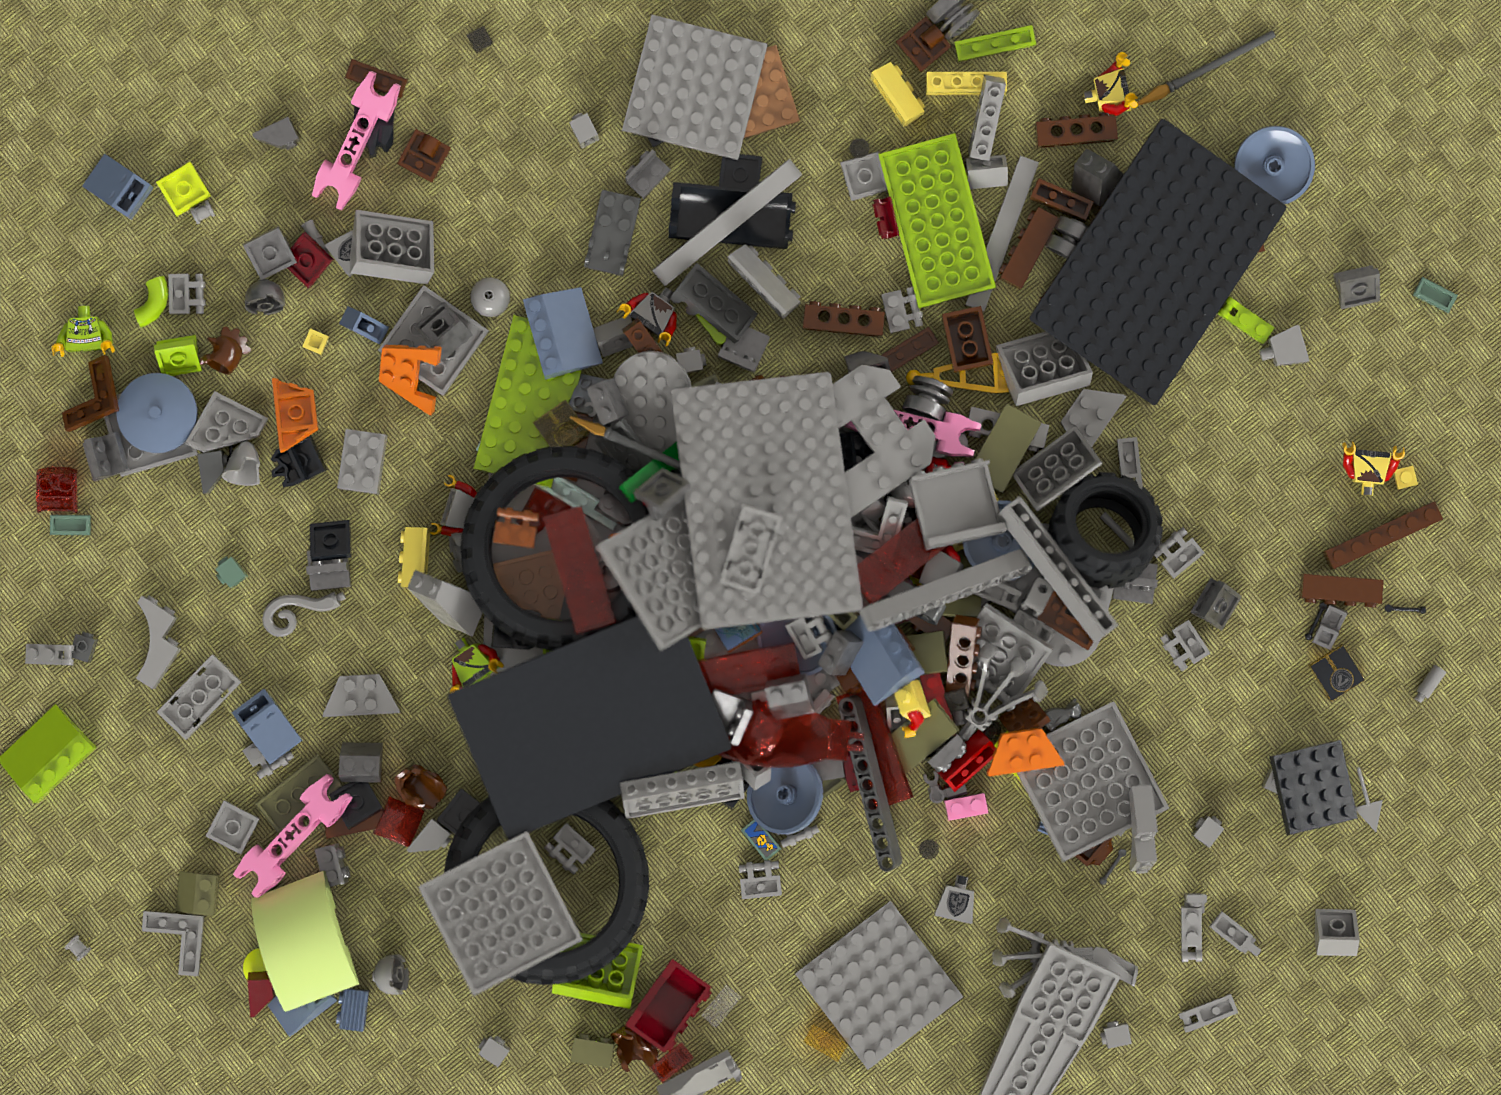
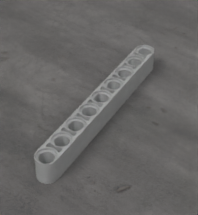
[652,159,802,286]
[859,549,1032,631]

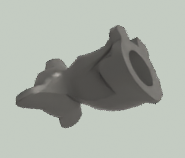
[1044,698,1082,732]

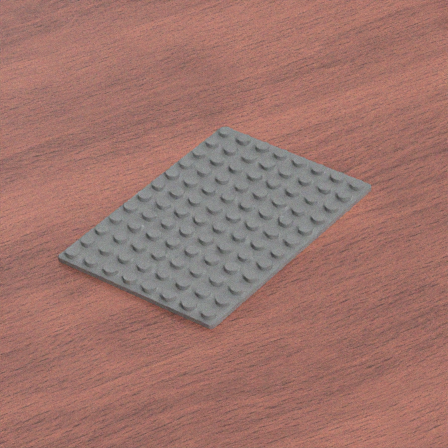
[671,372,863,629]

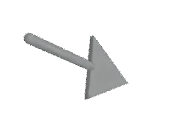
[1356,767,1383,832]

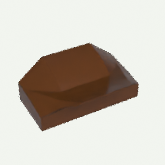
[1075,838,1113,867]

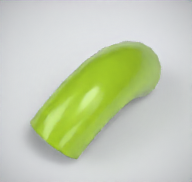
[134,276,168,328]

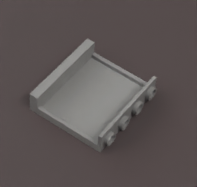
[909,458,1007,550]

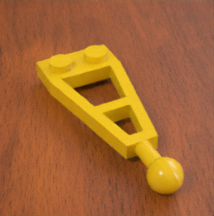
[906,353,1010,394]

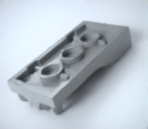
[720,504,782,595]
[157,654,242,740]
[656,1049,742,1095]

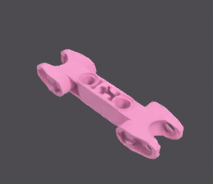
[312,71,401,210]
[844,410,982,457]
[233,774,353,898]

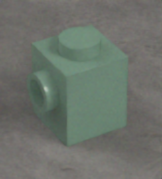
[215,556,248,588]

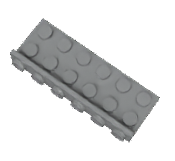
[620,762,745,819]

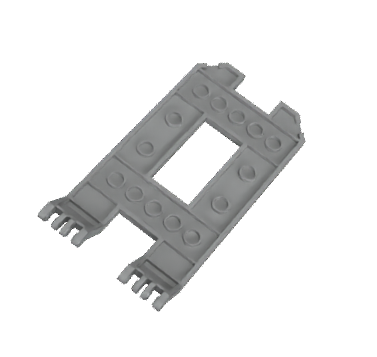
[832,365,936,518]

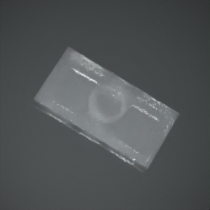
[701,984,742,1028]

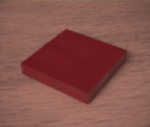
[287,232,334,289]

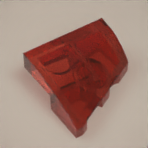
[516,487,571,534]

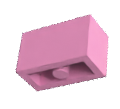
[944,793,988,821]

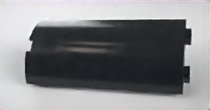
[668,182,796,249]

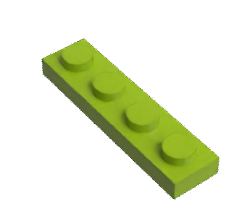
[954,25,1036,62]

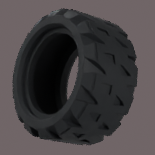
[1047,472,1163,588]

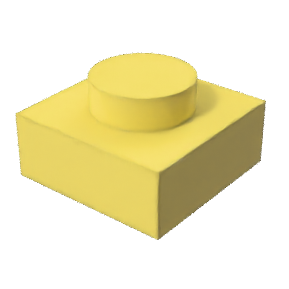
[302,329,329,355]
[1394,466,1418,490]

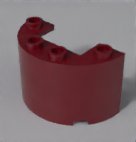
[625,959,712,1053]

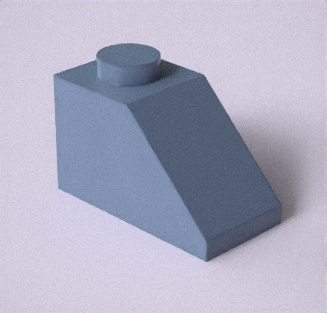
[339,306,389,345]

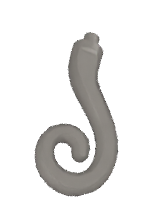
[262,591,346,637]

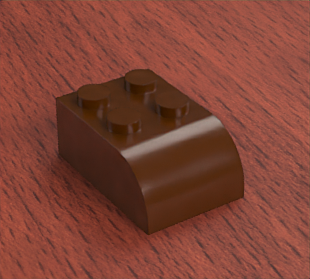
[942,306,994,373]

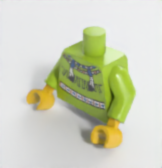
[52,306,115,357]

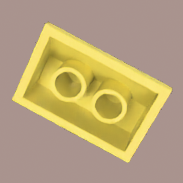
[871,62,925,127]
[398,527,431,588]

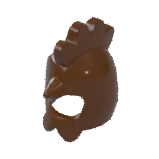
[199,326,251,375]

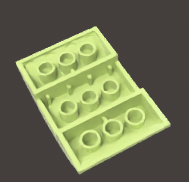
[251,871,359,1012]

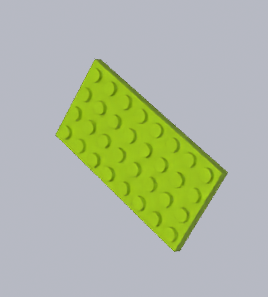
[878,133,996,309]
[474,315,582,489]

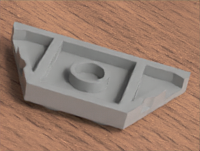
[1060,389,1127,447]
[323,674,400,717]

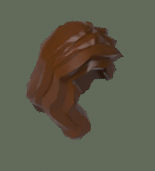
[395,764,447,809]
[611,1025,658,1072]

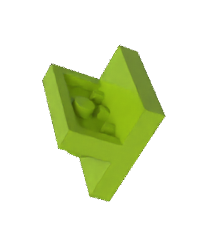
[154,335,202,376]

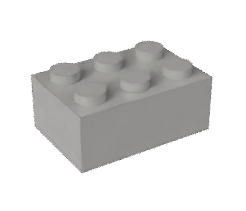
[337,429,388,495]

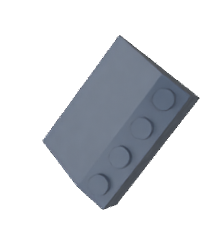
[523,287,603,380]
[844,615,925,706]

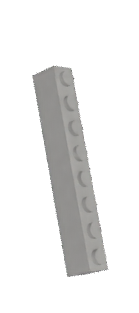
[997,497,1119,643]

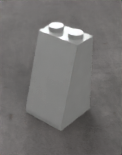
[407,570,482,636]

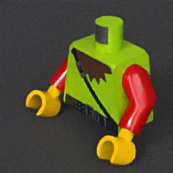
[450,638,504,692]

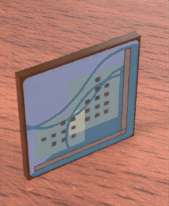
[713,623,763,654]

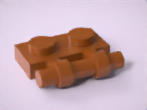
[493,507,539,548]

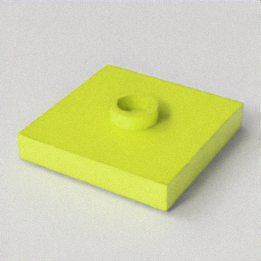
[156,162,211,217]

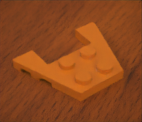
[379,345,442,415]

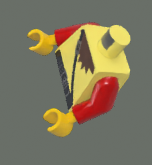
[1083,52,1138,116]
[1342,441,1405,496]
[894,680,931,738]

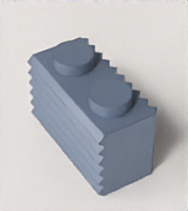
[336,988,369,1032]

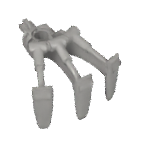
[958,644,1048,741]
[992,917,1093,998]

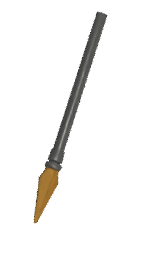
[1137,30,1276,106]
[570,416,681,470]

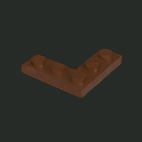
[62,355,119,432]
[1037,590,1094,651]

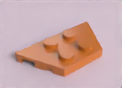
[272,378,318,453]
[987,728,1064,777]

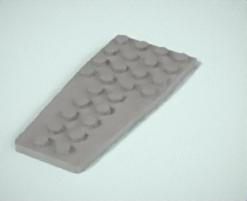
[979,942,1121,1095]

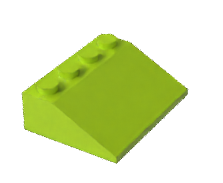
[0,704,97,804]
[552,932,643,1009]

